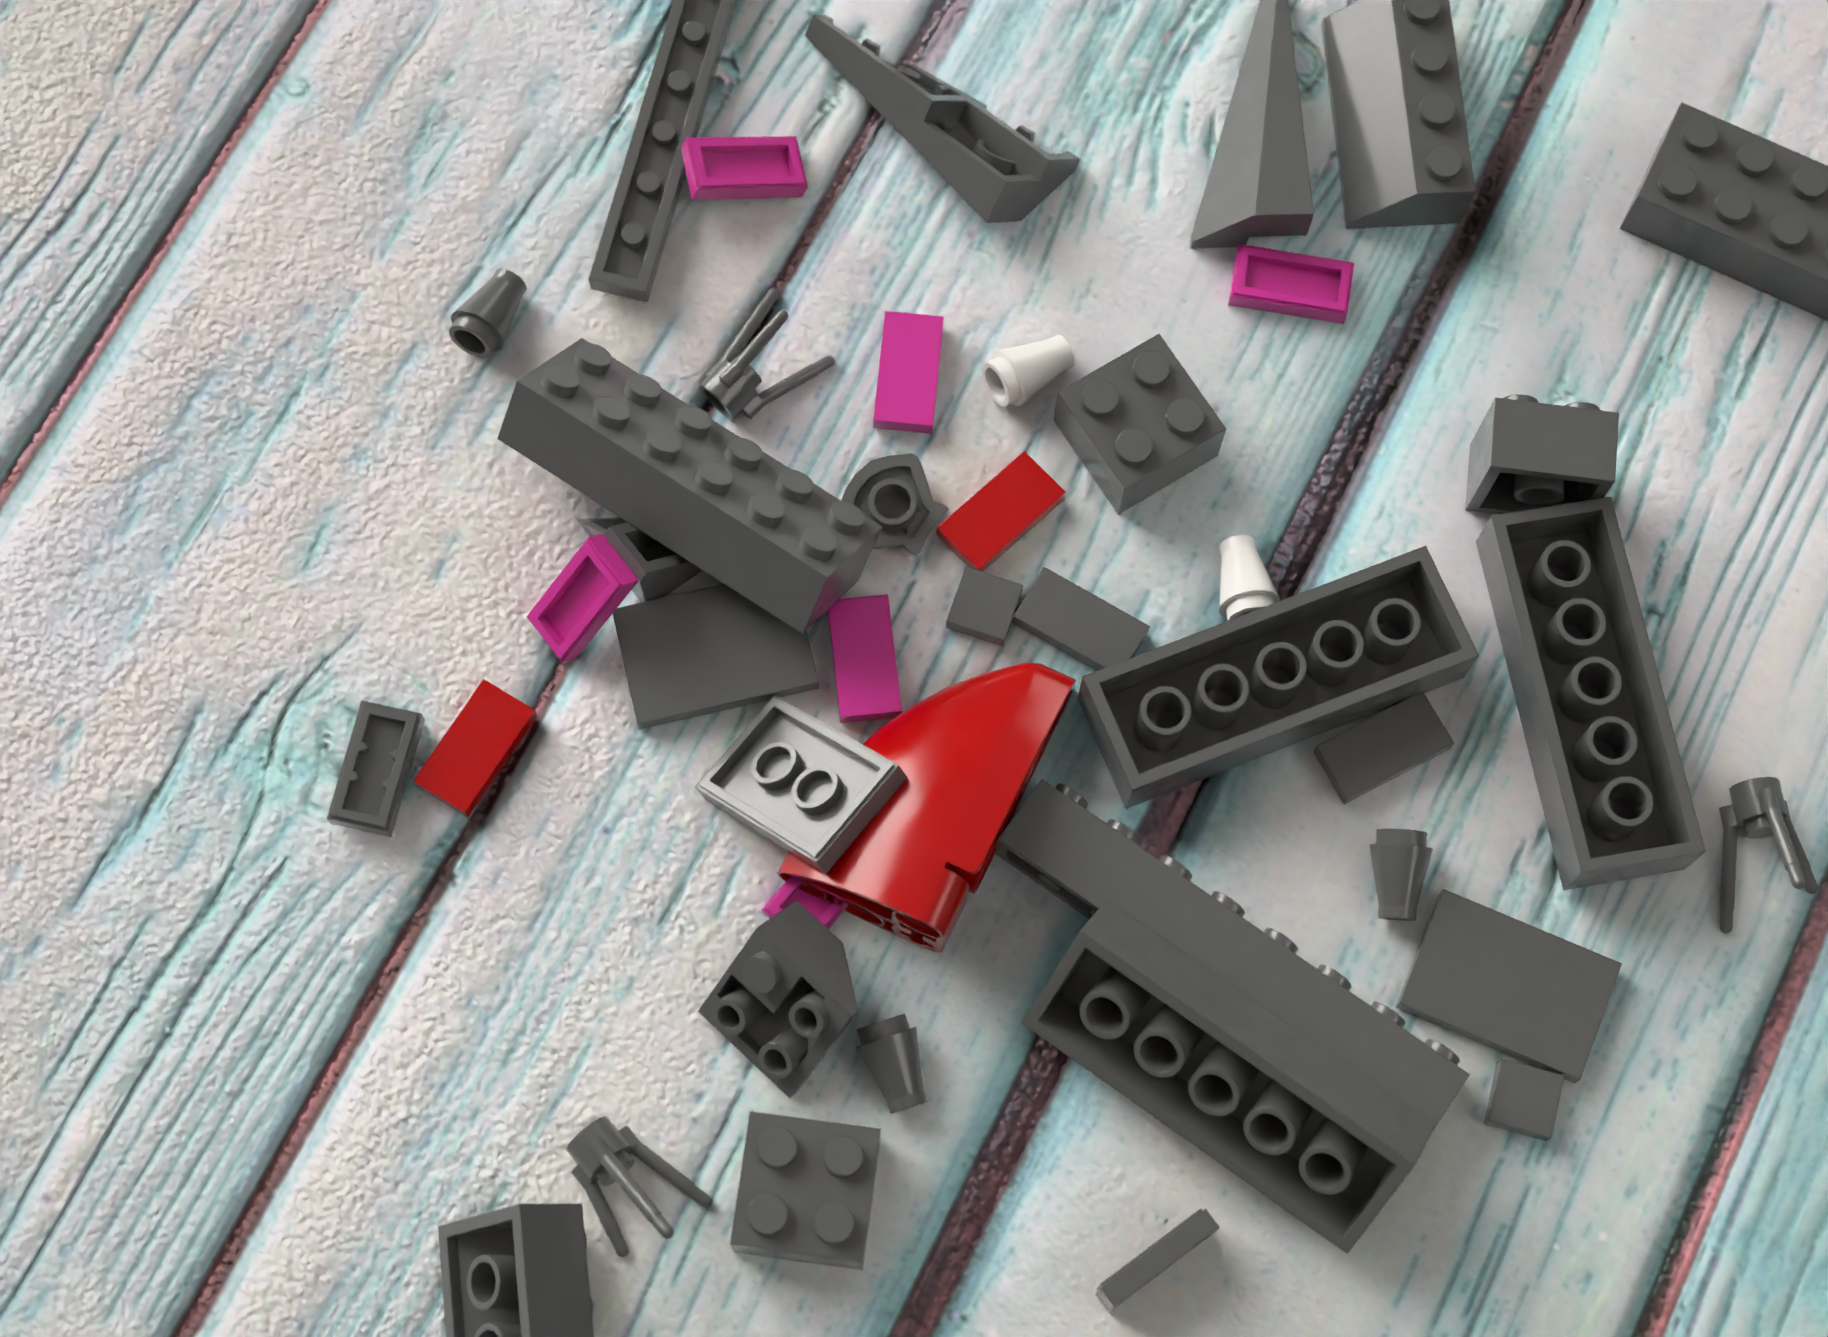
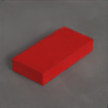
[936,451,1066,572]
[413,679,537,818]

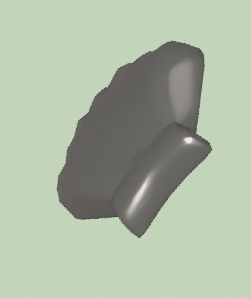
[841,453,949,556]

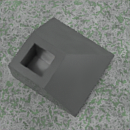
[698,901,858,1098]

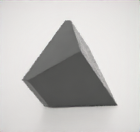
[577,517,702,602]

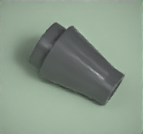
[449,269,527,358]
[1369,828,1433,921]
[855,1013,927,1114]

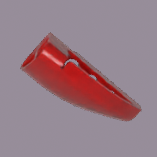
[777,663,1076,953]

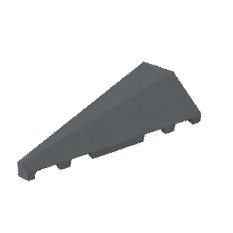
[1190,0,1314,249]
[805,14,1081,223]

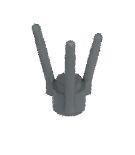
[699,288,835,420]
[1719,777,1818,934]
[567,1116,712,1257]

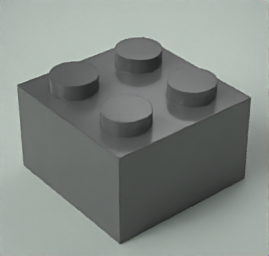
[1053,334,1226,515]
[1465,394,1619,515]
[730,1111,881,1270]

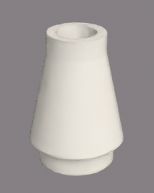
[982,335,1074,407]
[1219,535,1280,621]

